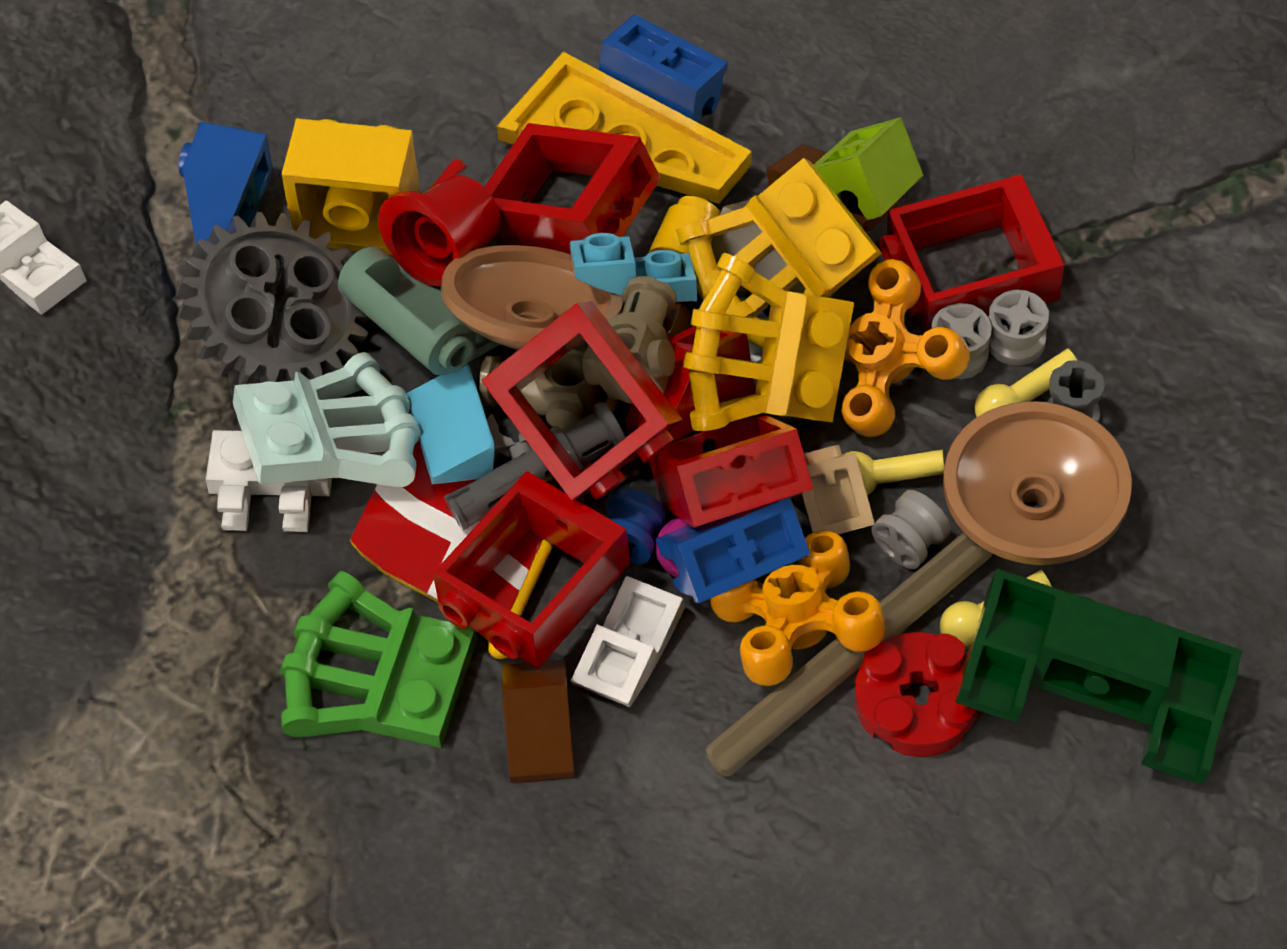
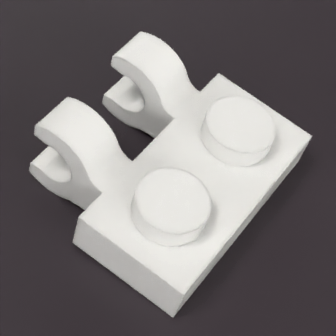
[206,430,332,532]

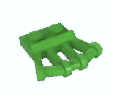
[280,571,477,748]

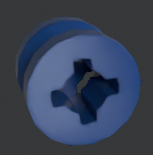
[606,488,667,564]

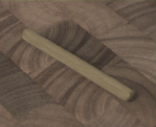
[705,532,993,777]

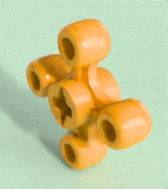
[841,259,970,438]
[710,530,886,686]

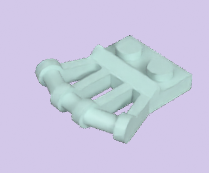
[233,352,421,487]

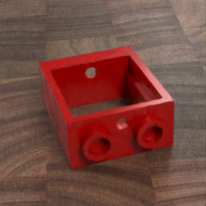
[484,123,661,255]
[880,174,1064,333]
[481,301,683,501]
[649,413,813,527]
[433,471,630,669]

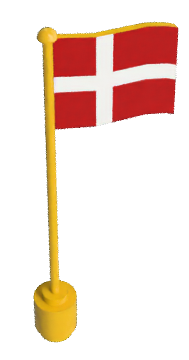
[350,196,721,659]

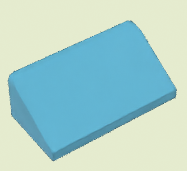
[407,364,495,485]

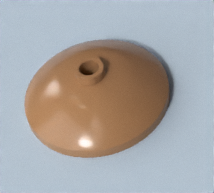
[441,245,623,350]
[943,401,1132,565]

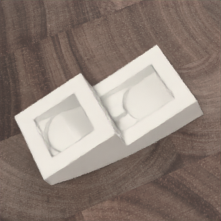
[0,200,87,315]
[571,576,686,707]

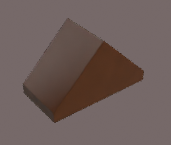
[502,659,575,783]

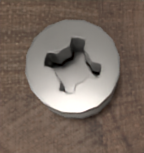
[989,290,1049,366]
[932,303,992,379]
[872,490,951,569]

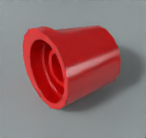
[378,158,501,286]

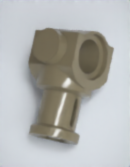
[582,276,677,403]
[479,344,606,429]

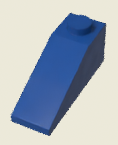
[179,122,274,244]

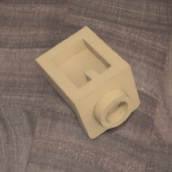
[802,445,874,534]

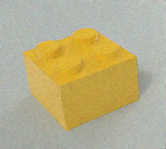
[281,118,421,255]

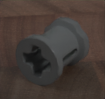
[1048,360,1105,422]

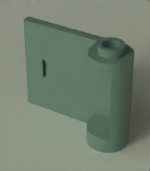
[338,239,502,375]

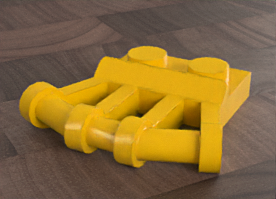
[676,158,882,349]
[683,253,854,431]

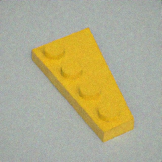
[497,52,752,204]

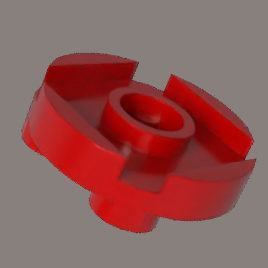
[855,632,981,757]

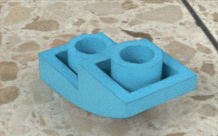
[570,233,697,302]

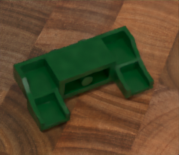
[955,569,1242,785]

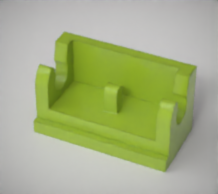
[814,117,924,220]

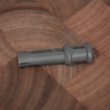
[444,401,625,531]

